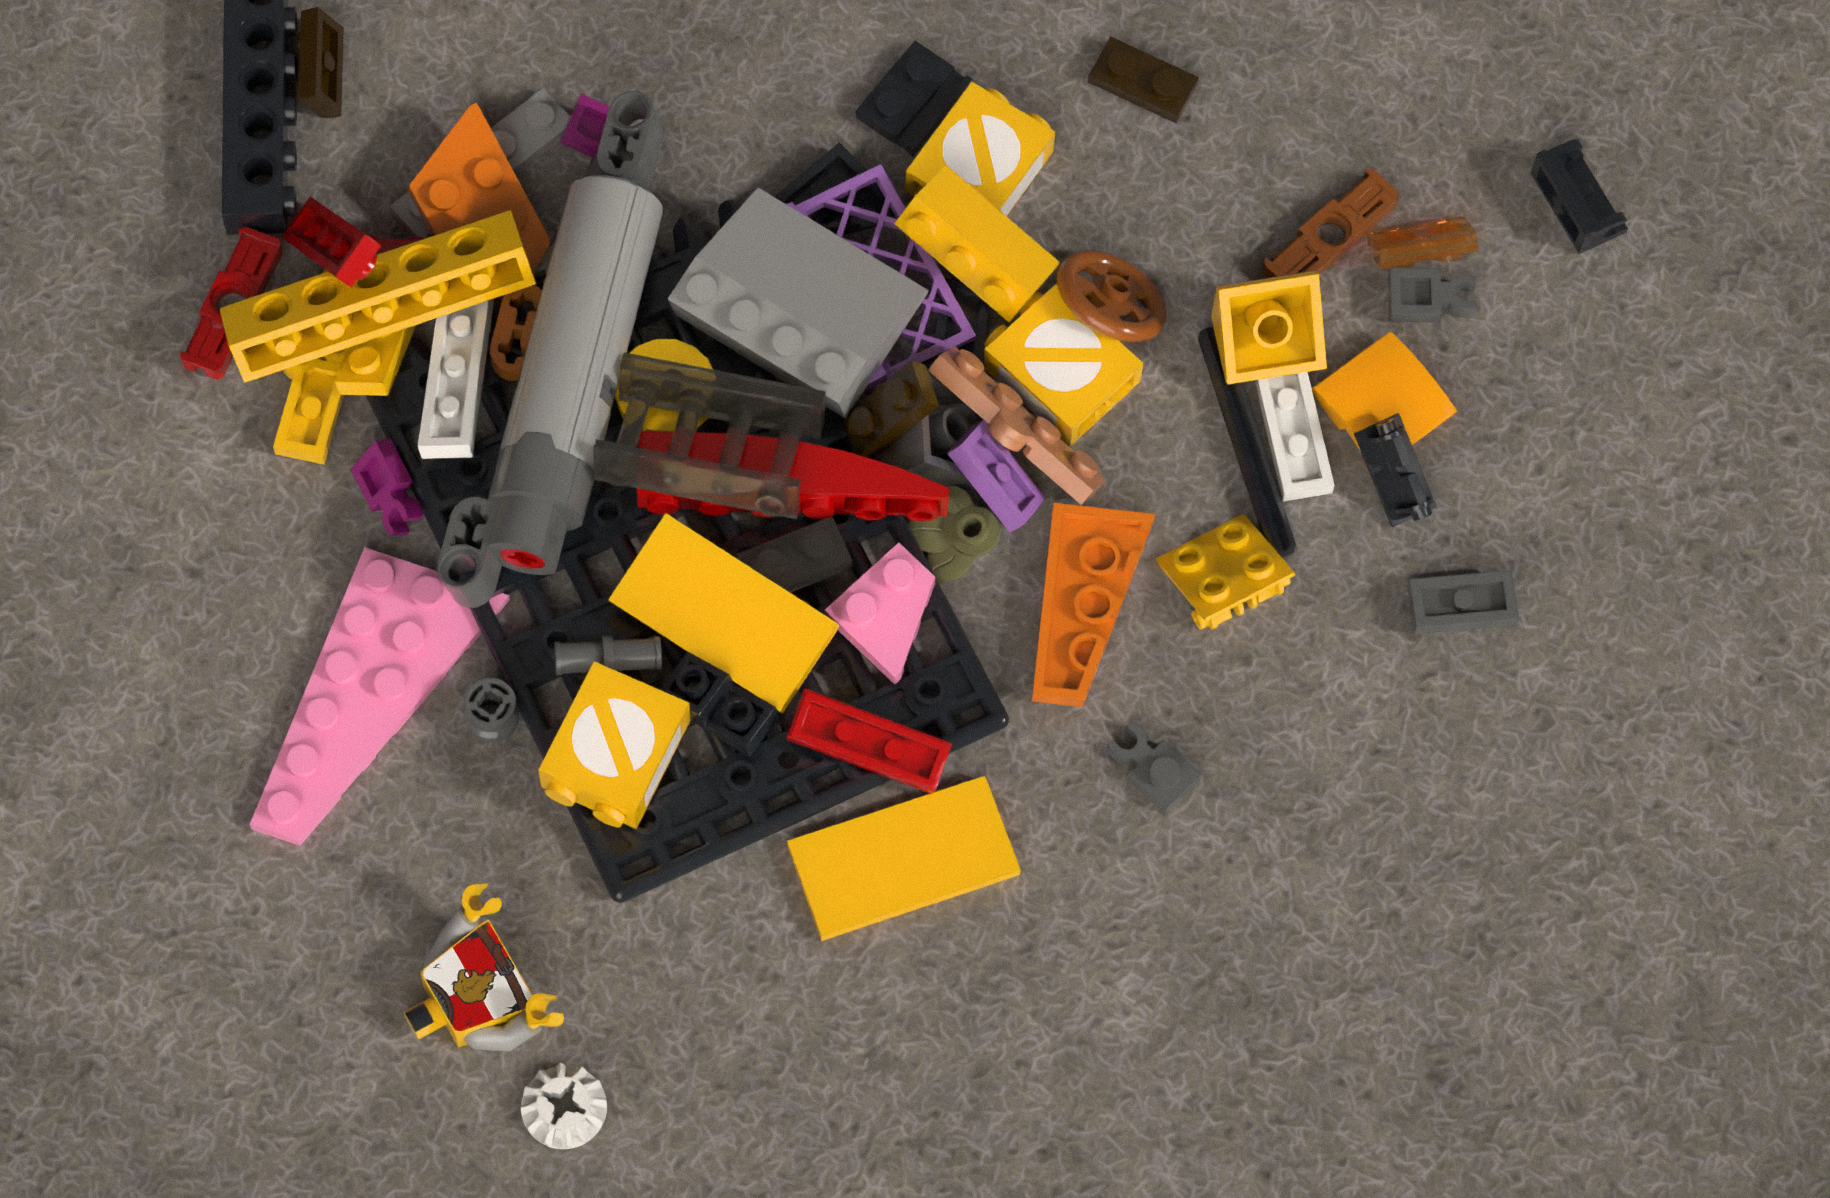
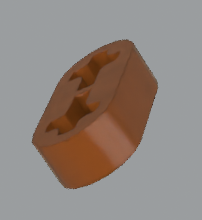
[490,285,542,381]

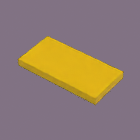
[608,513,840,714]
[787,776,1021,941]

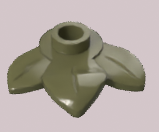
[906,485,1001,584]

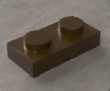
[295,7,344,118]
[1088,36,1199,123]
[843,360,939,460]

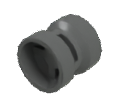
[464,678,518,743]

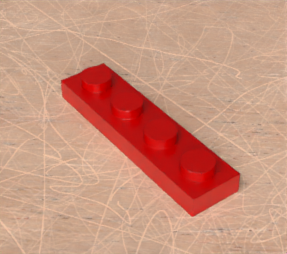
[281,196,381,288]

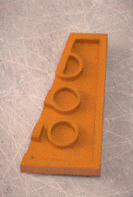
[1032,503,1155,707]

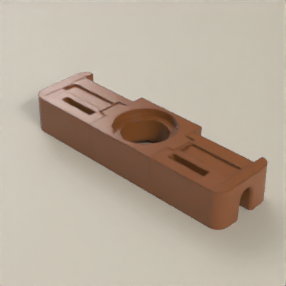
[1262,169,1399,278]

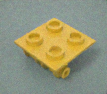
[1155,513,1295,630]

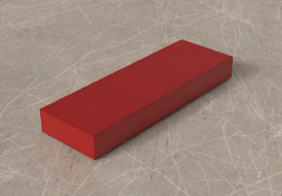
[785,688,952,794]

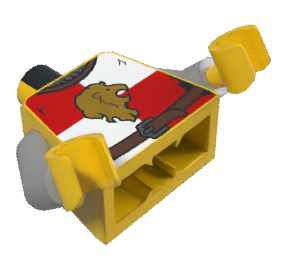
[403,883,564,1052]

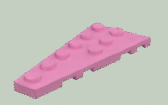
[250,547,510,846]

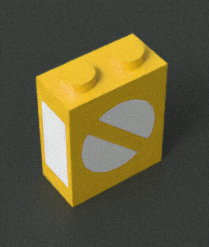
[905,82,1055,216]
[983,284,1143,447]
[538,661,691,829]

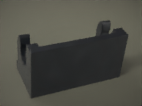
[1531,139,1628,254]

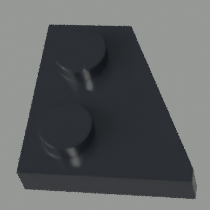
[775,142,896,235]

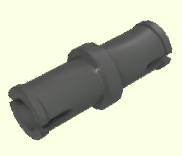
[555,635,662,675]

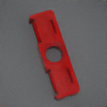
[180,227,283,380]

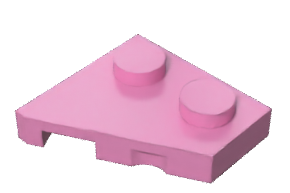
[824,542,935,684]

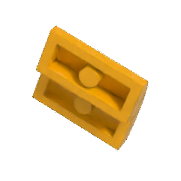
[1312,331,1458,452]

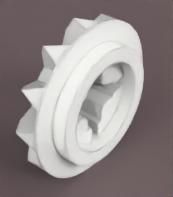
[521,1063,607,1149]

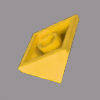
[1211,271,1327,385]

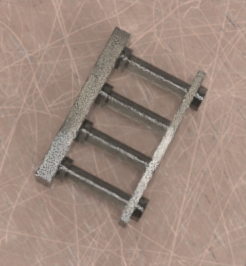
[593,352,826,519]

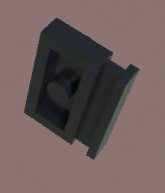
[856,41,973,157]

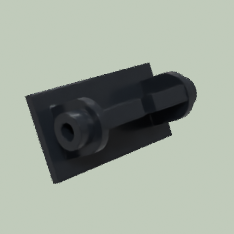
[1354,413,1436,527]

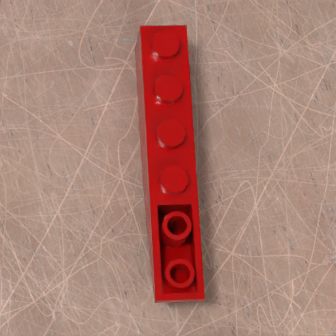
[636,431,949,522]

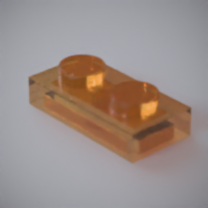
[1367,216,1478,270]

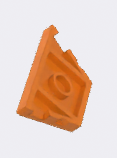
[408,102,550,276]

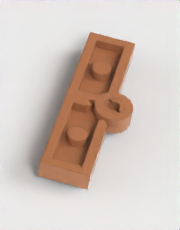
[928,346,1107,505]

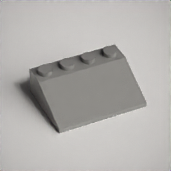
[668,188,928,418]

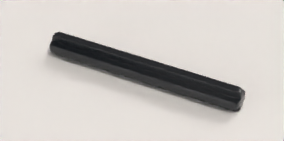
[1198,327,1296,557]

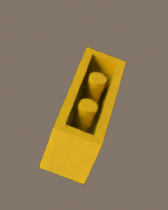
[894,164,1060,323]

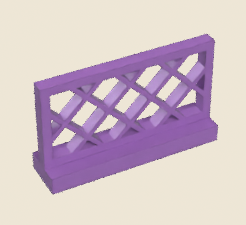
[786,164,976,397]

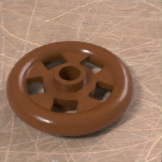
[1056,250,1167,342]

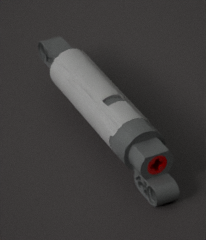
[437,90,664,608]

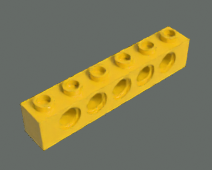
[220,210,536,383]

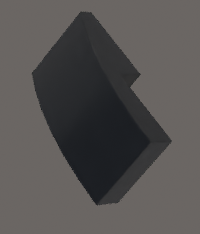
[660,652,780,757]

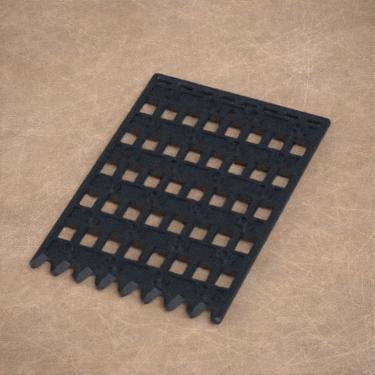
[365,199,1009,903]

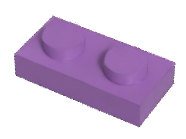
[947,419,1046,532]

